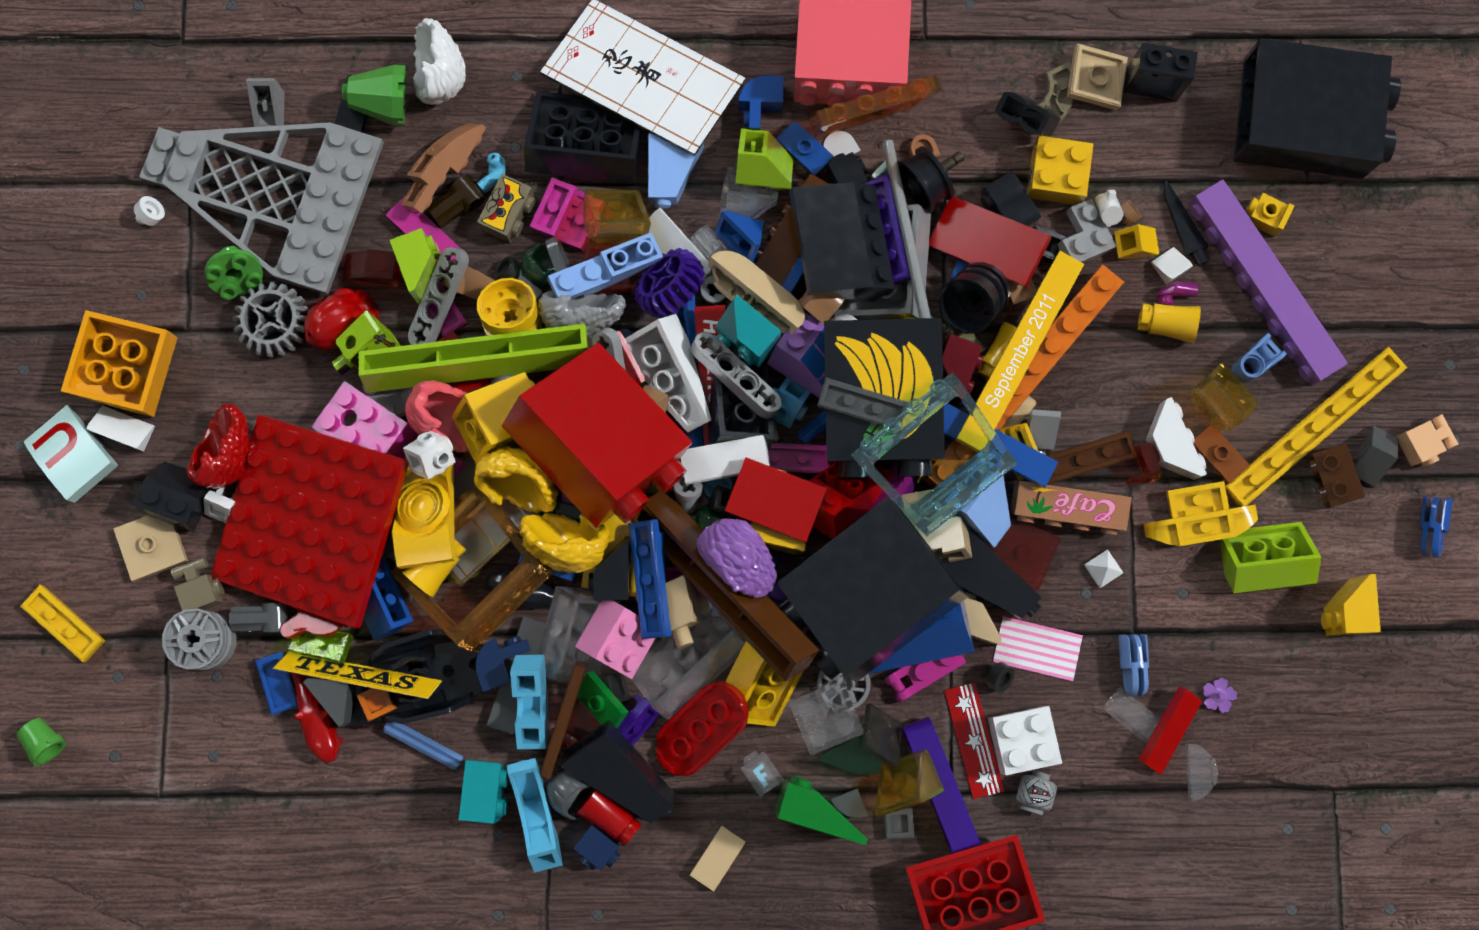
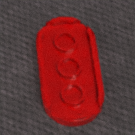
[655,682,749,776]

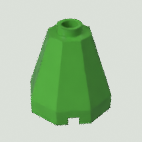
[342,65,406,126]

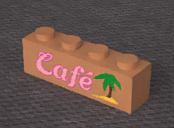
[1010,480,1132,535]

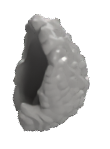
[538,291,626,339]

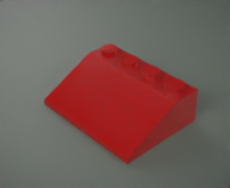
[905,834,1046,930]

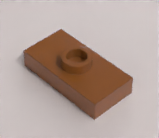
[1193,424,1250,485]

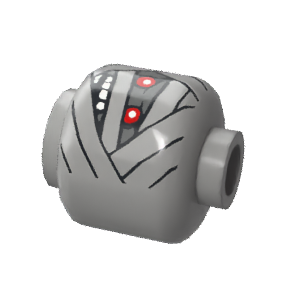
[1016,770,1057,815]

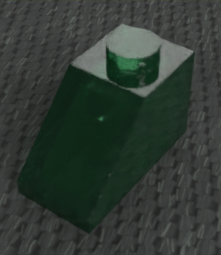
[817,730,885,777]

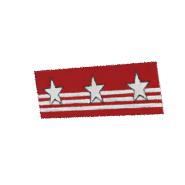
[944,682,1004,799]

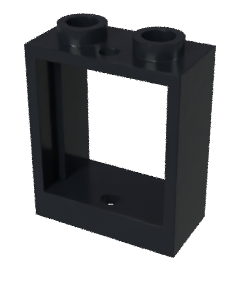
[1123,42,1198,102]

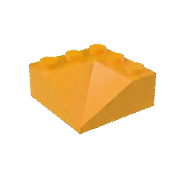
[61,310,178,417]

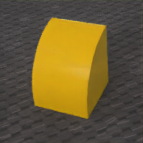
[1114,224,1159,259]

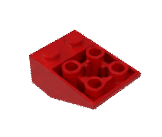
[809,462,894,539]

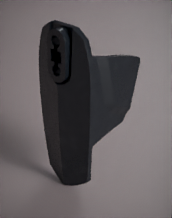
[344,629,484,727]

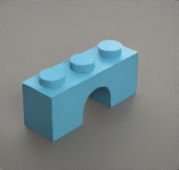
[510,655,550,749]

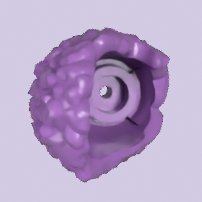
[697,518,777,598]

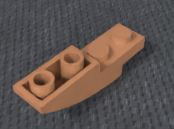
[401,123,486,213]

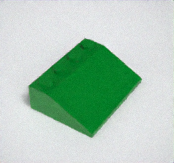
[774,775,868,845]

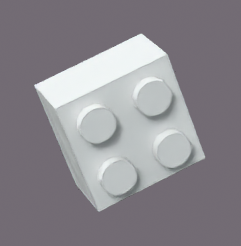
[988,706,1062,775]

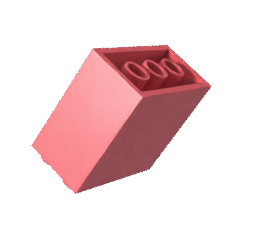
[794,0,911,110]

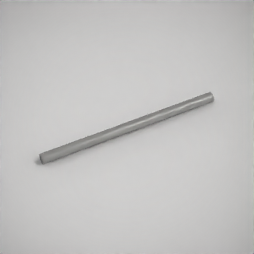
[882,140,931,318]

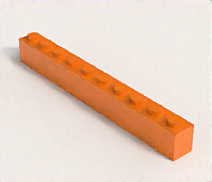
[922,265,1124,489]

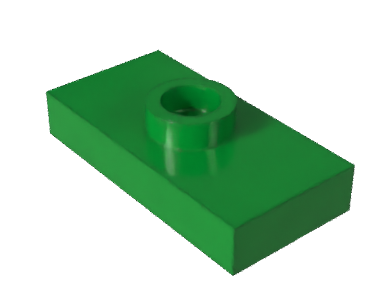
[578,671,629,729]

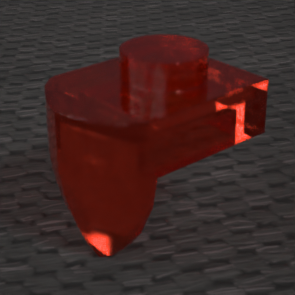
[1125,442,1161,484]

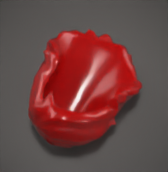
[303,288,380,351]

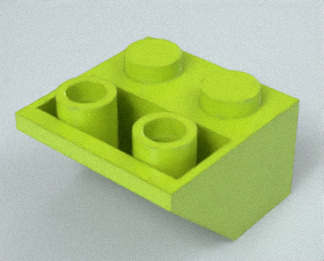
[735,128,793,190]

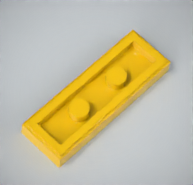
[20,585,105,662]

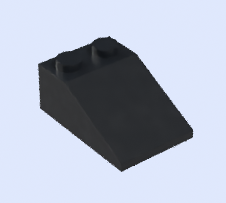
[708,361,775,449]

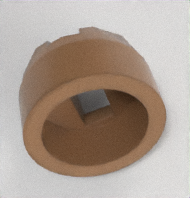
[1121,200,1142,224]

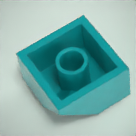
[715,295,782,368]
[458,759,508,824]

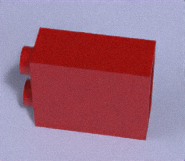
[502,342,693,528]

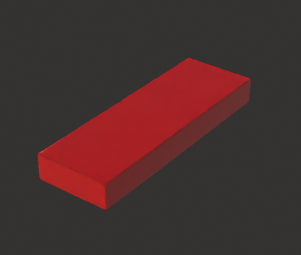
[1138,686,1202,775]

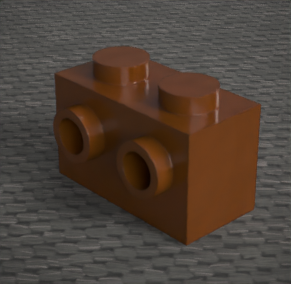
[1309,443,1365,508]

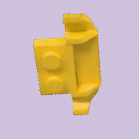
[1143,481,1258,546]

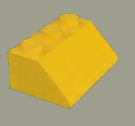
[725,641,803,727]

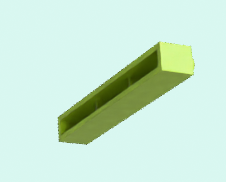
[359,324,590,393]

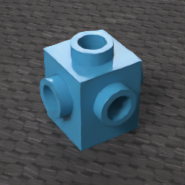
[771,377,811,428]

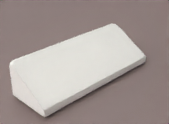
[639,207,712,280]
[681,435,770,485]

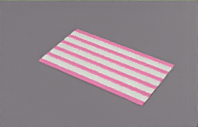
[993,616,1083,681]

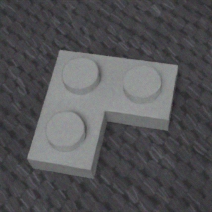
[1057,199,1116,263]

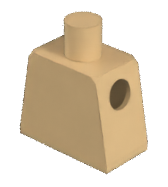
[635,575,702,649]

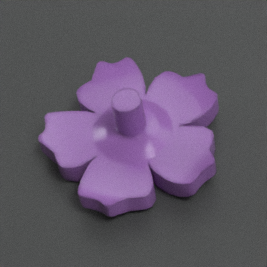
[1202,678,1237,713]

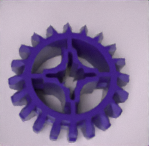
[634,248,705,319]

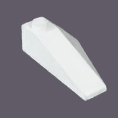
[625,314,711,433]

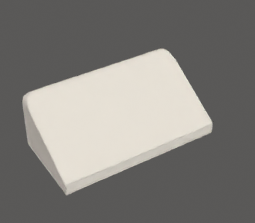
[86,406,155,452]

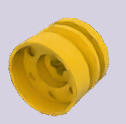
[477,278,543,336]

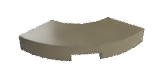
[1039,62,1073,126]

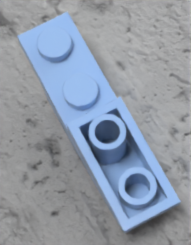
[547,232,663,299]

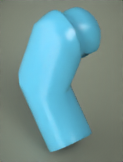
[477,153,506,194]

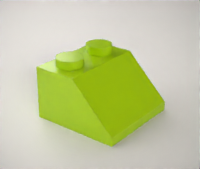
[390,228,441,305]

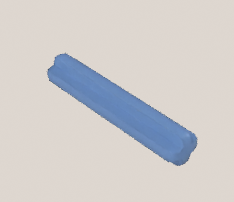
[383,722,463,770]

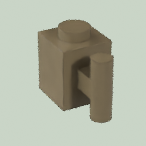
[171,557,224,611]

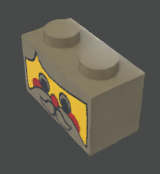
[477,174,536,243]

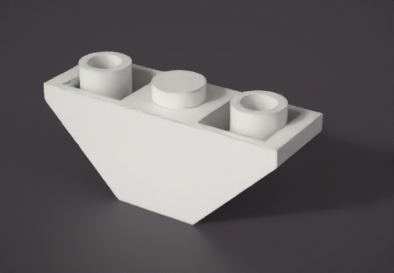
[1146,397,1207,480]

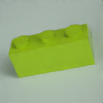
[1219,522,1322,594]

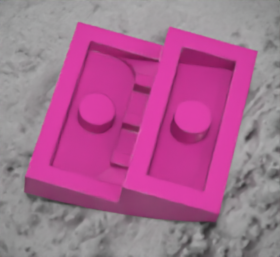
[529,178,606,252]

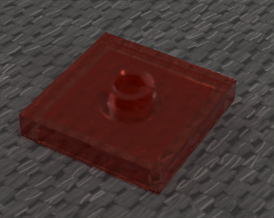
[993,515,1061,590]

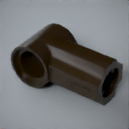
[427,175,485,229]

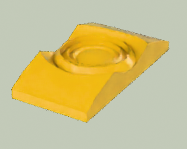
[392,454,455,569]

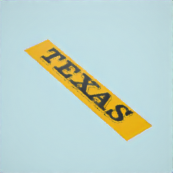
[273,651,442,699]

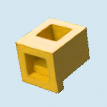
[1246,193,1294,237]

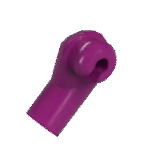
[1156,282,1198,305]

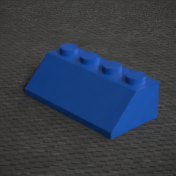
[868,601,975,674]

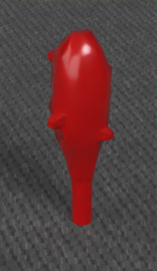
[290,672,344,764]

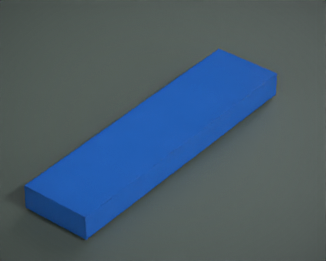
[628,519,672,639]

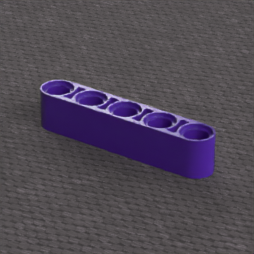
[902,717,981,854]

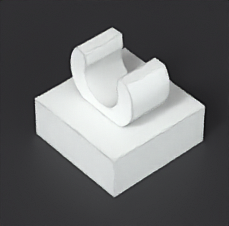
[204,488,235,523]

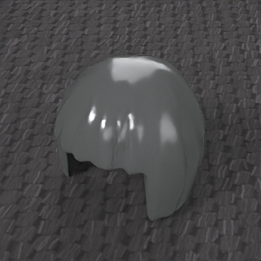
[546,769,591,820]

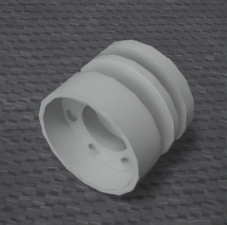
[162,608,237,671]

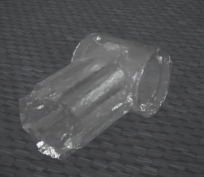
[689,225,733,262]

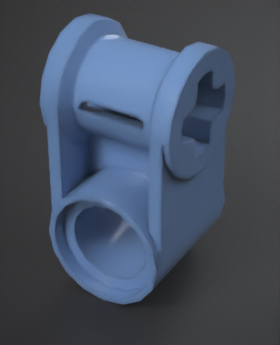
[1231,333,1287,384]

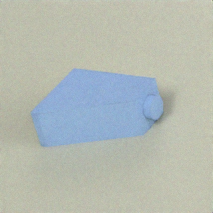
[648,133,704,209]
[946,458,1011,548]

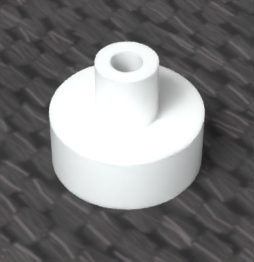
[134,196,165,226]

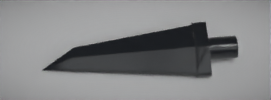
[1163,179,1209,266]

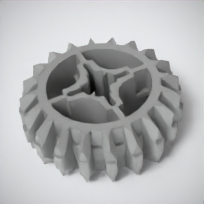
[232,282,309,358]

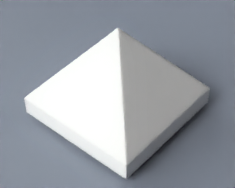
[1084,549,1123,588]

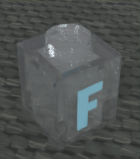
[740,750,784,797]

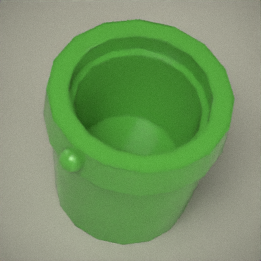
[16,718,66,766]

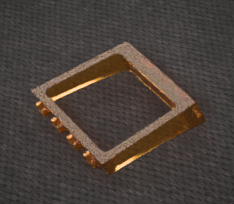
[806,75,942,138]
[390,487,554,652]

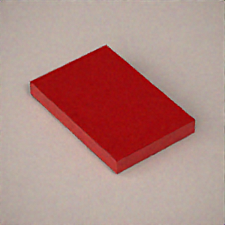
[725,457,827,543]

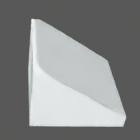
[1151,247,1193,285]

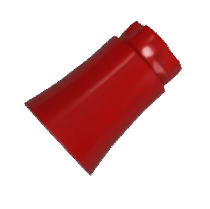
[575,788,641,846]

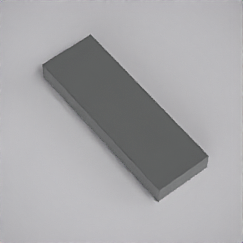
[817,378,910,431]

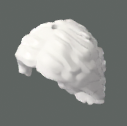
[413,18,466,105]

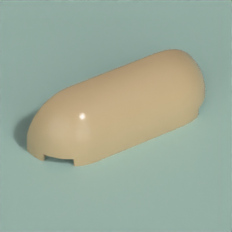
[708,251,805,334]

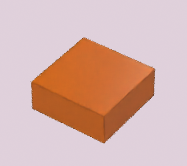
[357,688,397,722]

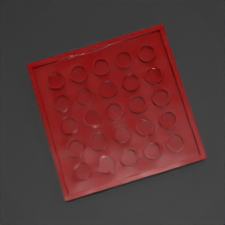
[211,414,409,628]

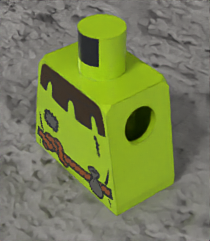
[332,310,401,375]

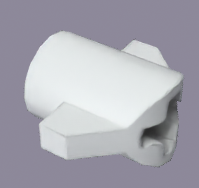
[1095,190,1123,227]

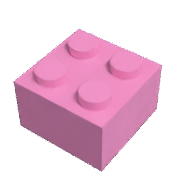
[575,600,655,679]

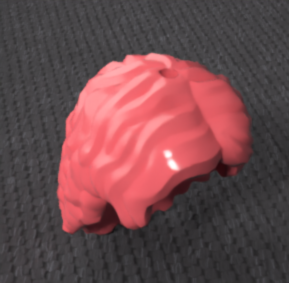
[405,380,469,453]

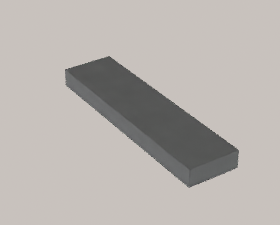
[486,616,551,735]

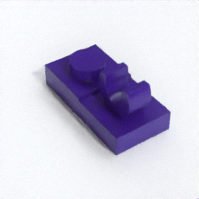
[618,695,662,746]

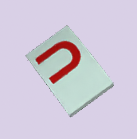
[23,405,118,503]

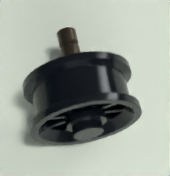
[898,146,964,213]

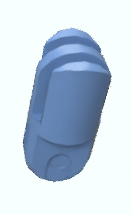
[1118,634,1150,697]

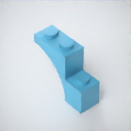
[507,758,563,873]

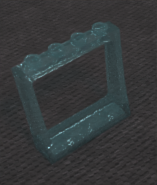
[851,372,1018,537]

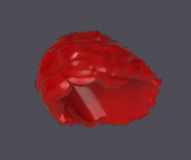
[186,403,250,489]

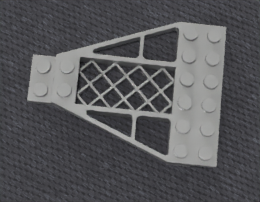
[139,122,384,295]

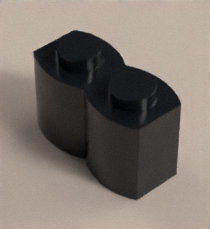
[995,92,1061,136]
[980,171,1041,227]

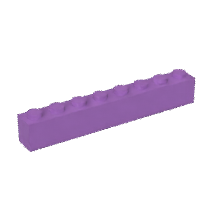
[1189,179,1348,386]

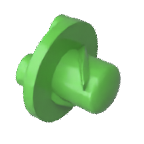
[204,246,263,300]

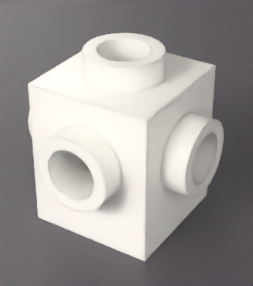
[403,431,456,480]

